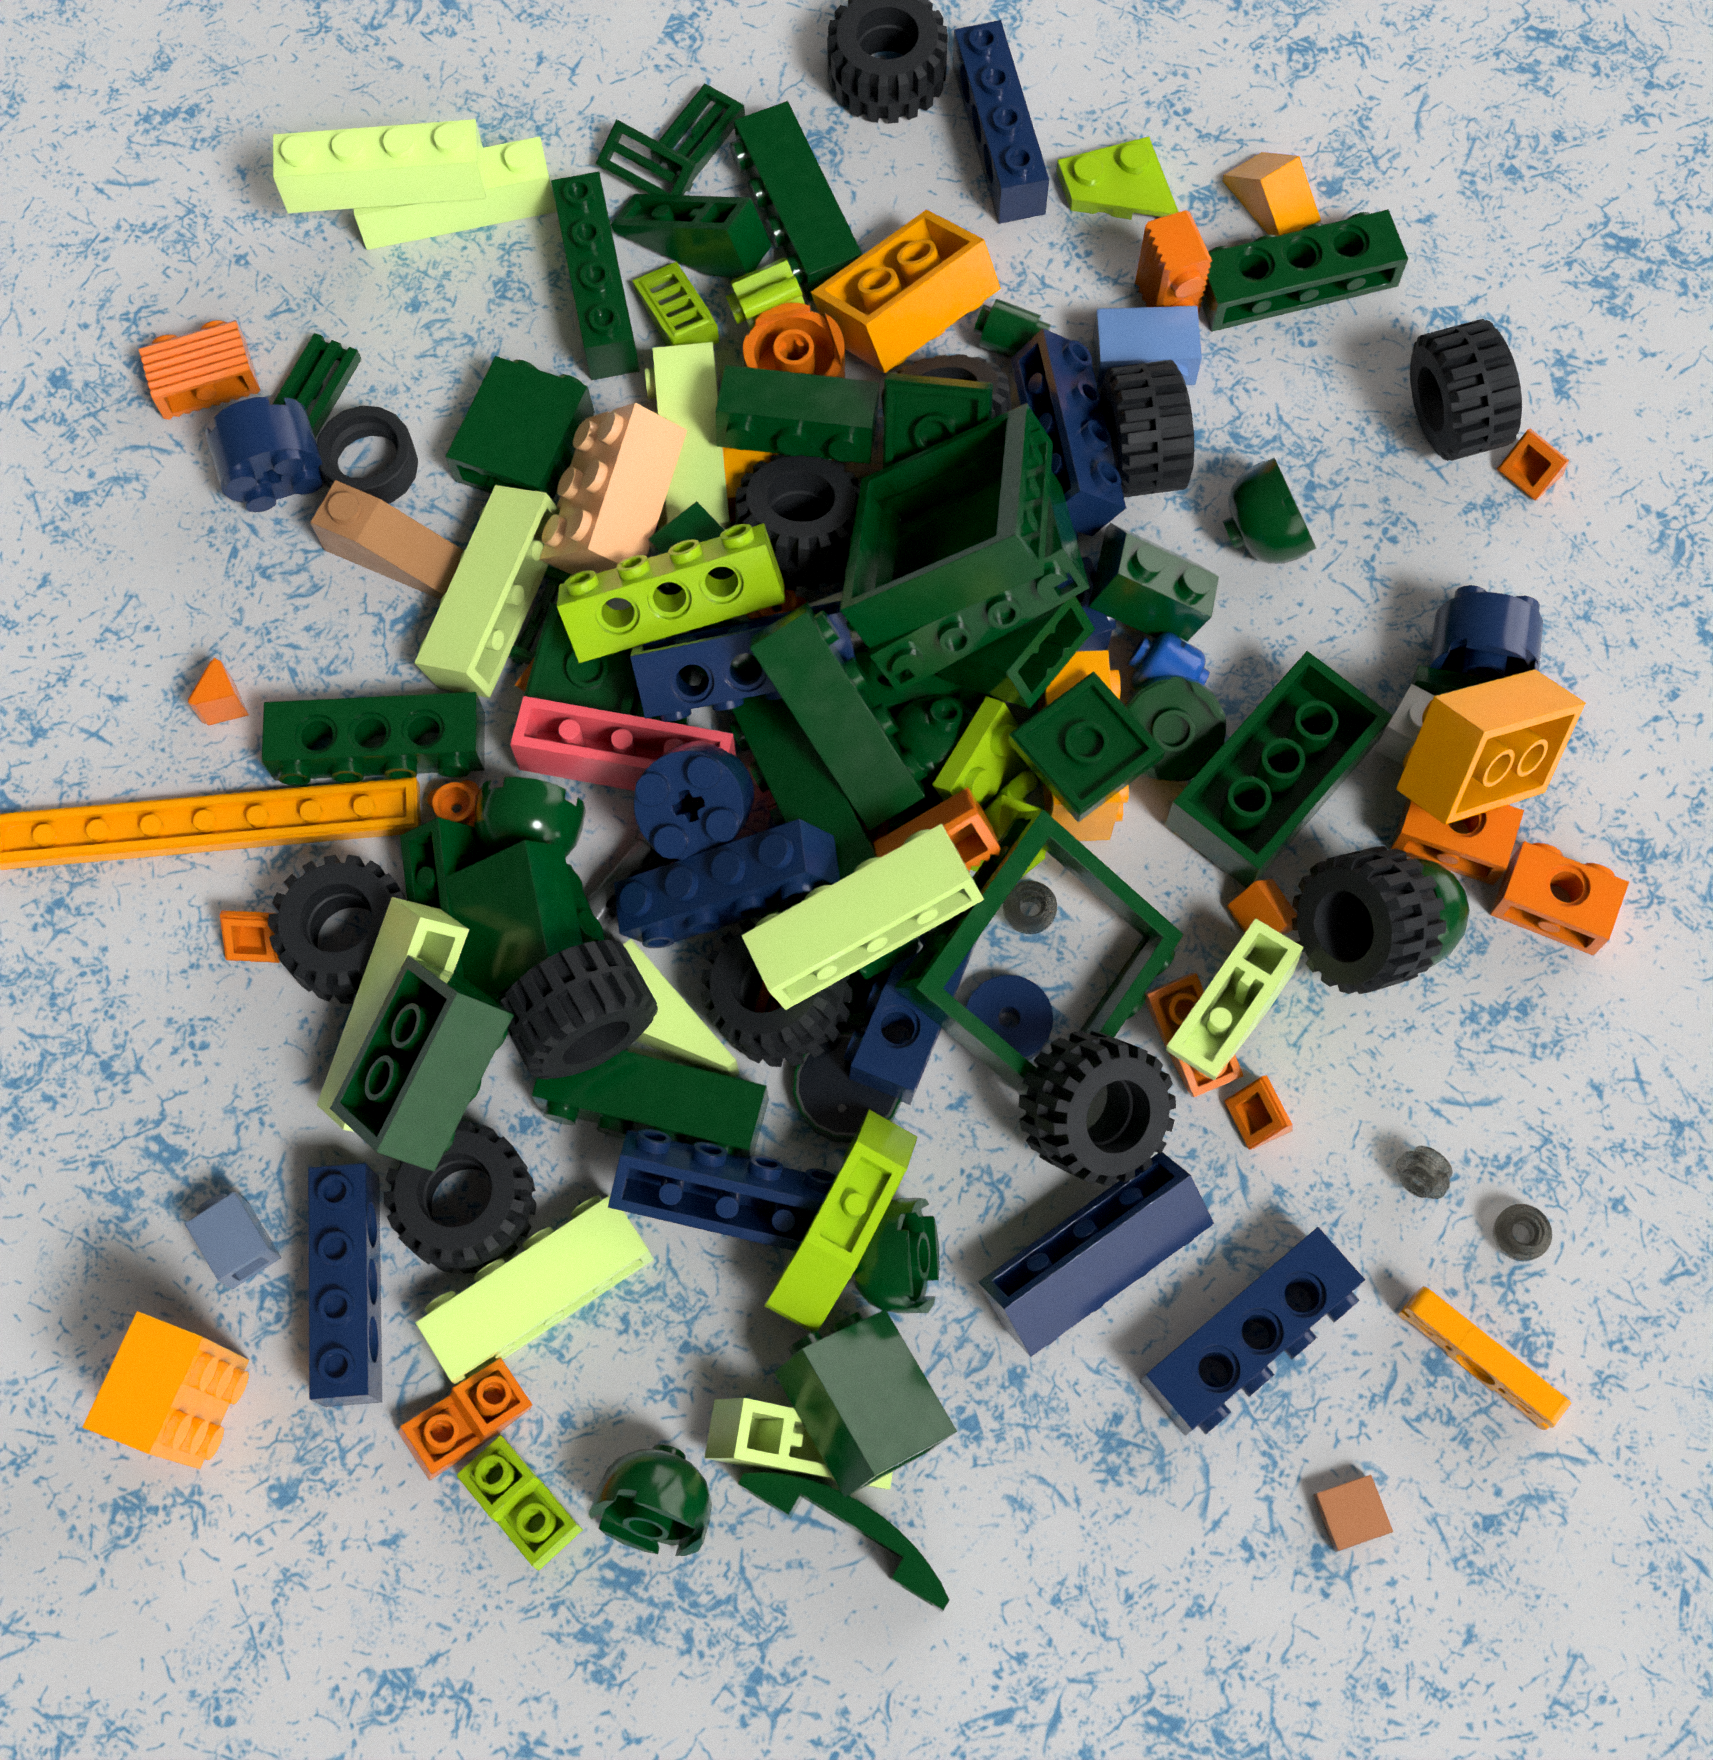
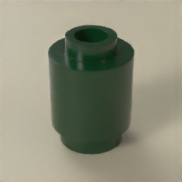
[973,299,1051,358]

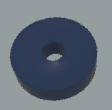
[966,975,1053,1061]

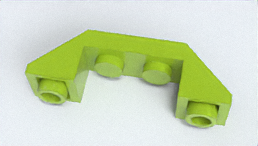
[764,1109,918,1333]

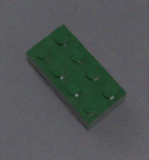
[1165,651,1393,888]

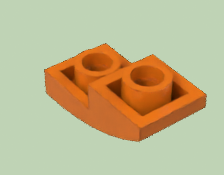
[1144,973,1244,1097]
[398,1358,533,1481]

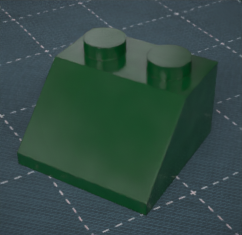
[1089,523,1219,642]

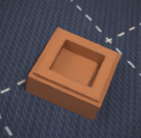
[1313,1475,1393,1552]

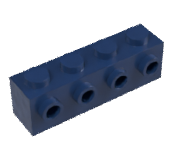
[1010,328,1126,537]
[614,819,840,949]
[608,1129,836,1251]
[978,1152,1214,1357]

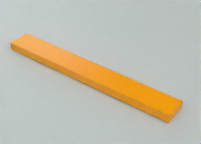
[0,777,421,870]

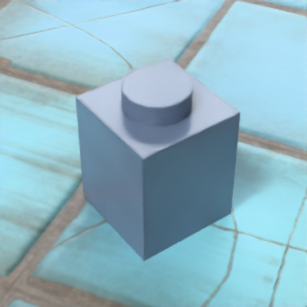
[184,1192,282,1289]

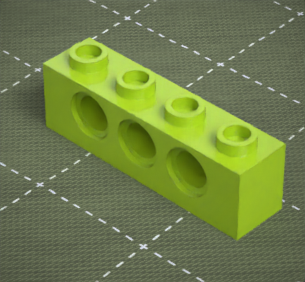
[557,523,785,663]

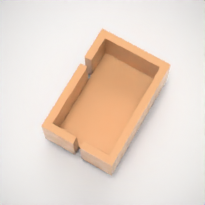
[539,403,687,575]

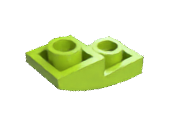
[456,1435,583,1571]

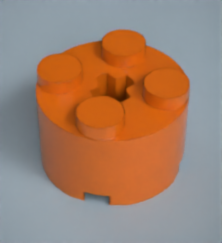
[743,303,845,378]

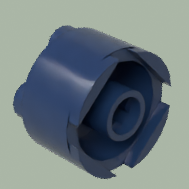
[205,396,323,513]
[1429,585,1543,679]
[634,741,754,860]

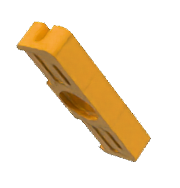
[1398,1286,1571,1430]

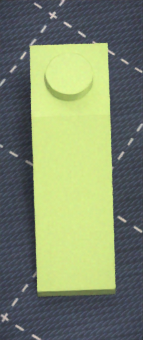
[1166,918,1303,1080]
[623,939,739,1078]
[704,1398,893,1490]

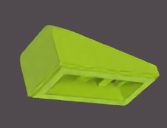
[632,261,719,346]

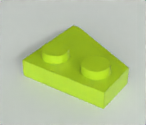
[1056,136,1179,220]
[933,696,1028,807]

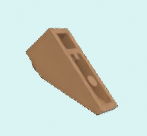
[310,480,464,600]

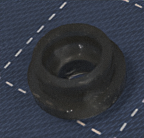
[1003,881,1057,934]
[1396,1146,1453,1199]
[1493,1204,1552,1262]

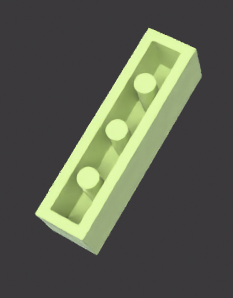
[273,119,487,213]
[353,136,557,250]
[645,342,731,530]
[414,485,560,698]
[741,824,984,1010]
[317,897,469,1132]
[415,1195,654,1385]

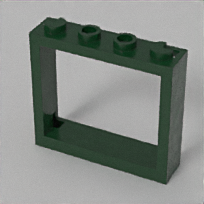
[839,403,1053,649]
[869,470,1090,693]
[894,809,1184,1095]

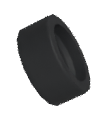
[317,406,418,504]

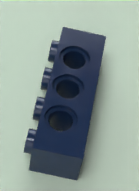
[953,20,1049,224]
[630,600,858,722]
[844,926,978,1105]
[308,1163,383,1407]
[1139,1227,1365,1436]

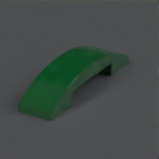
[738,1472,949,1612]

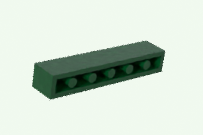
[729,694,923,979]

